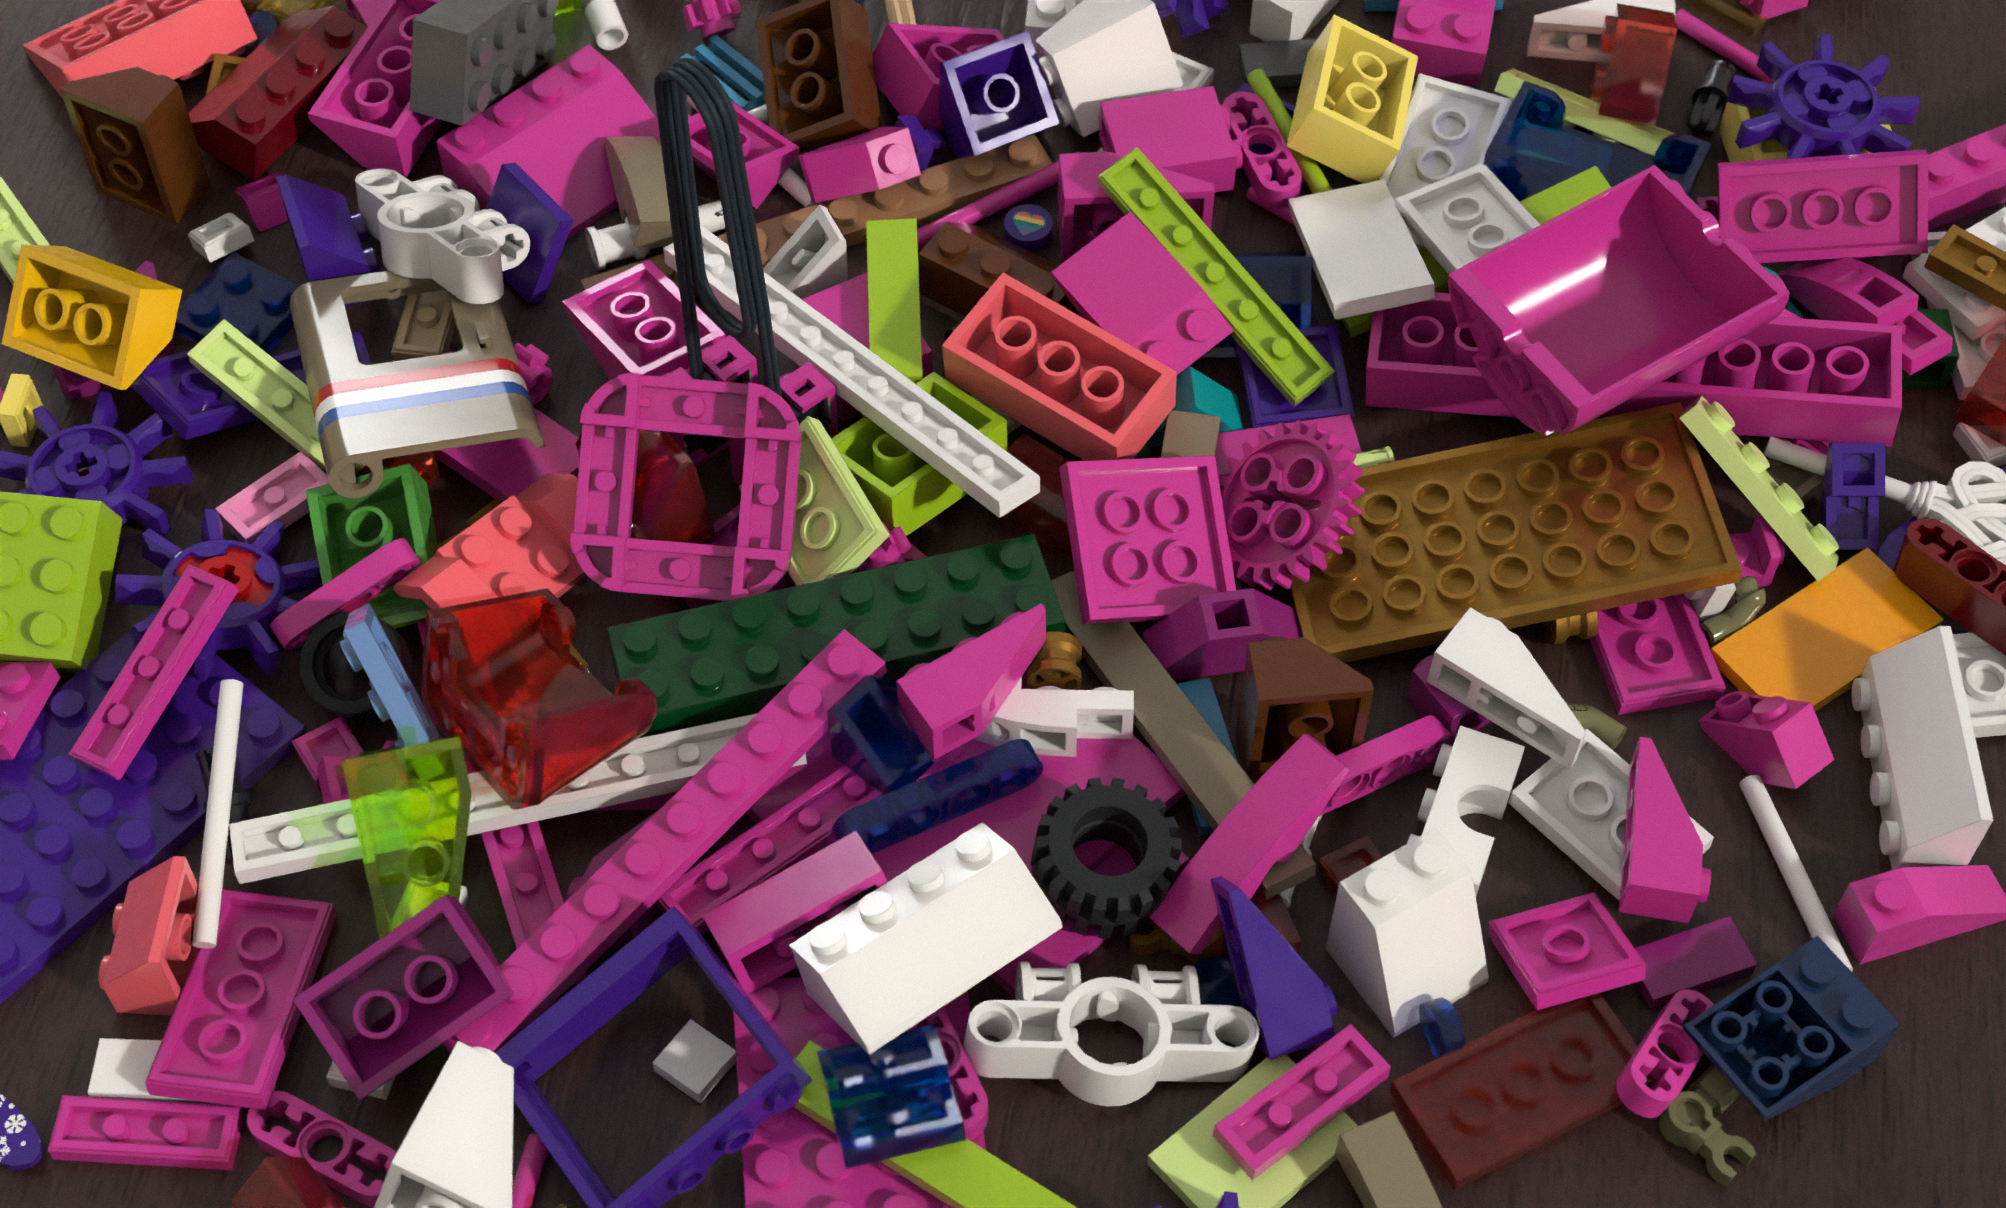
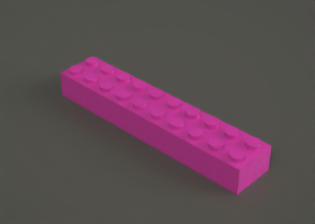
[1365,293,1902,447]

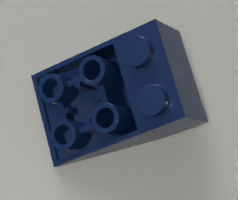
[1683,936,1900,1121]

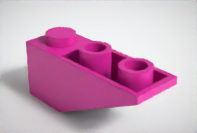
[897,603,1046,760]

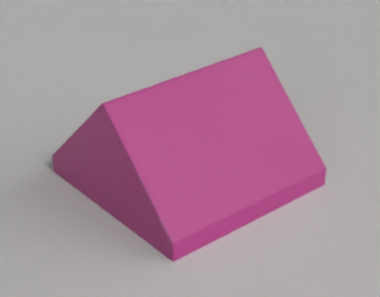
[688,101,800,210]

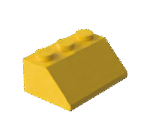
[2,245,182,390]

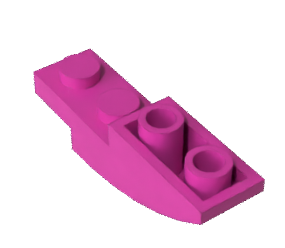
[1777,257,1953,375]

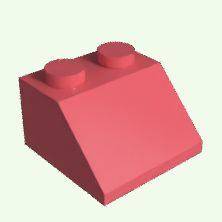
[99,856,199,1016]

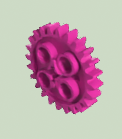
[1218,420,1365,591]

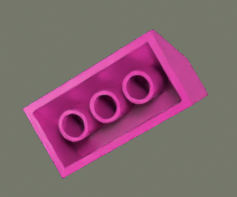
[308,0,444,178]

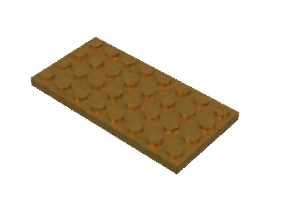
[1270,402,1742,663]

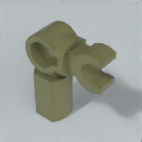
[1659,1063,1757,1186]

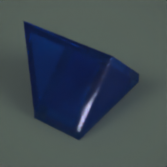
[827,675,934,800]

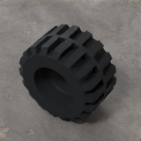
[1030,777,1182,938]

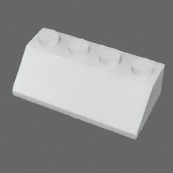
[1852,626,1993,870]
[790,822,1063,1055]

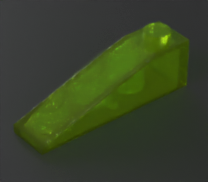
[342,735,472,939]

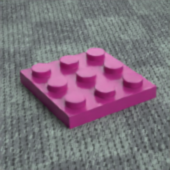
[1059,455,1236,625]

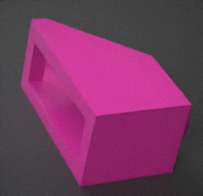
[799,126,921,203]

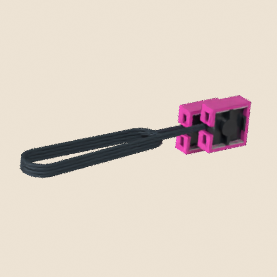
[654,57,838,486]

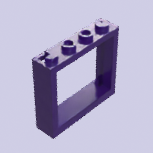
[495,906,813,1208]

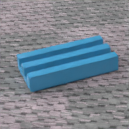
[680,35,766,112]

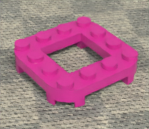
[570,373,801,601]

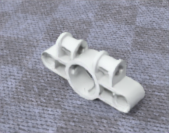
[355,168,530,304]
[963,962,1259,1106]

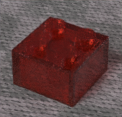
[1590,3,1677,124]

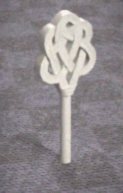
[1763,436,2006,565]

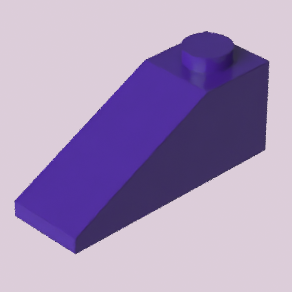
[1210,876,1338,1060]

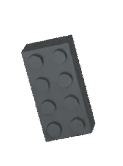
[410,0,559,126]

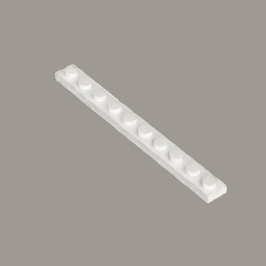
[663,227,1040,518]
[229,713,807,884]

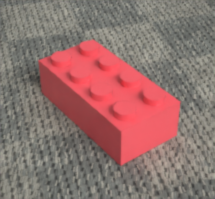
[942,272,1177,461]

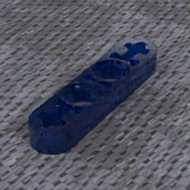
[832,739,1044,854]

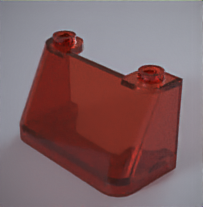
[421,588,657,810]

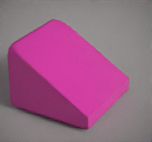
[235,172,288,231]

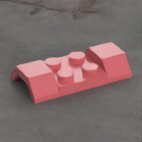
[393,473,587,666]

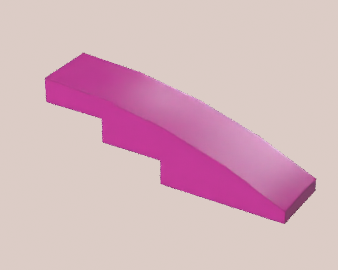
[1150,734,1351,954]

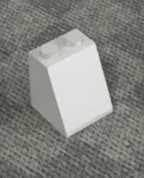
[1035,0,1184,138]
[1325,828,1489,1038]
[374,1041,514,1208]

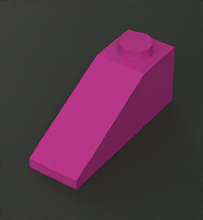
[1619,737,1711,923]
[1833,865,2006,965]

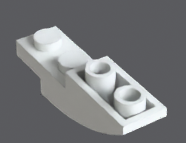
[910,668,1134,757]

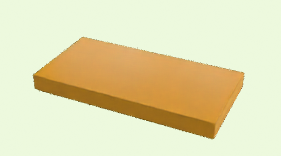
[1711,547,1944,712]

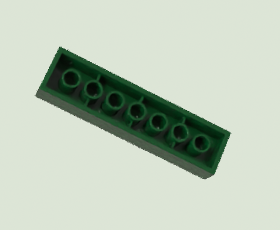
[607,534,1065,740]

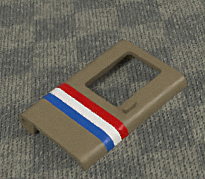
[290,271,546,498]

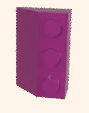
[292,895,514,1100]

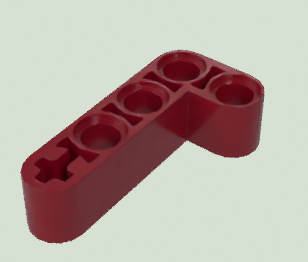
[1894,518,2006,656]

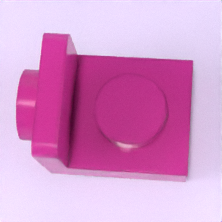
[1729,515,1785,587]

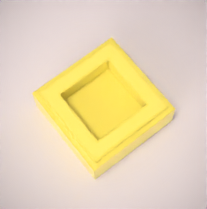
[0,373,43,447]

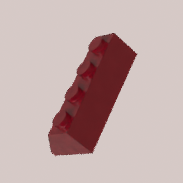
[188,6,367,182]

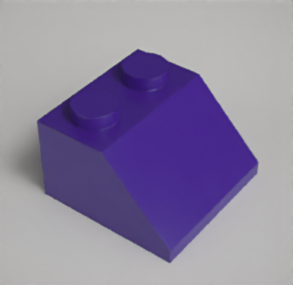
[939,31,1059,158]
[276,174,380,307]

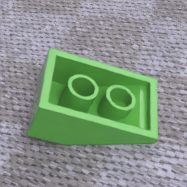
[306,463,440,643]

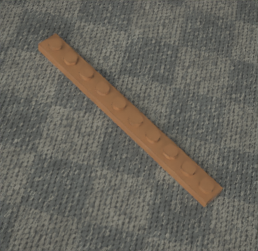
[581,134,1053,297]

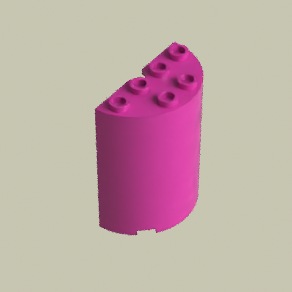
[1448,165,1790,436]

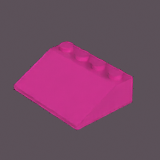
[436,44,661,240]

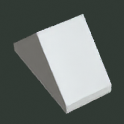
[763,205,848,299]

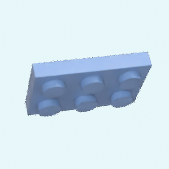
[340,603,448,782]

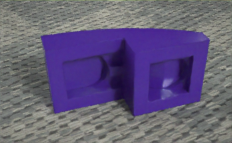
[1820,443,1885,550]

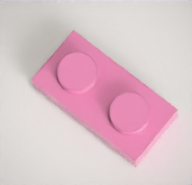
[215,451,330,544]

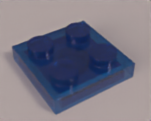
[174,252,300,353]

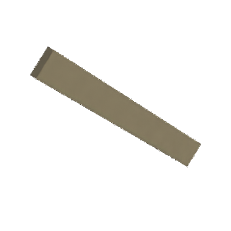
[1051,570,1316,900]

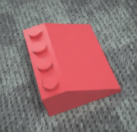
[22,0,257,99]

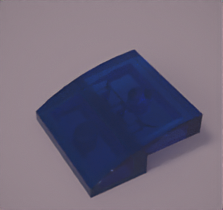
[817,1024,966,1169]

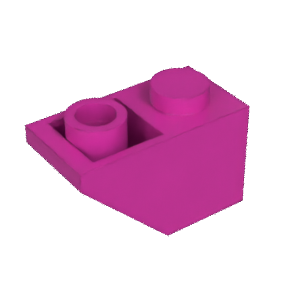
[1698,691,1835,789]

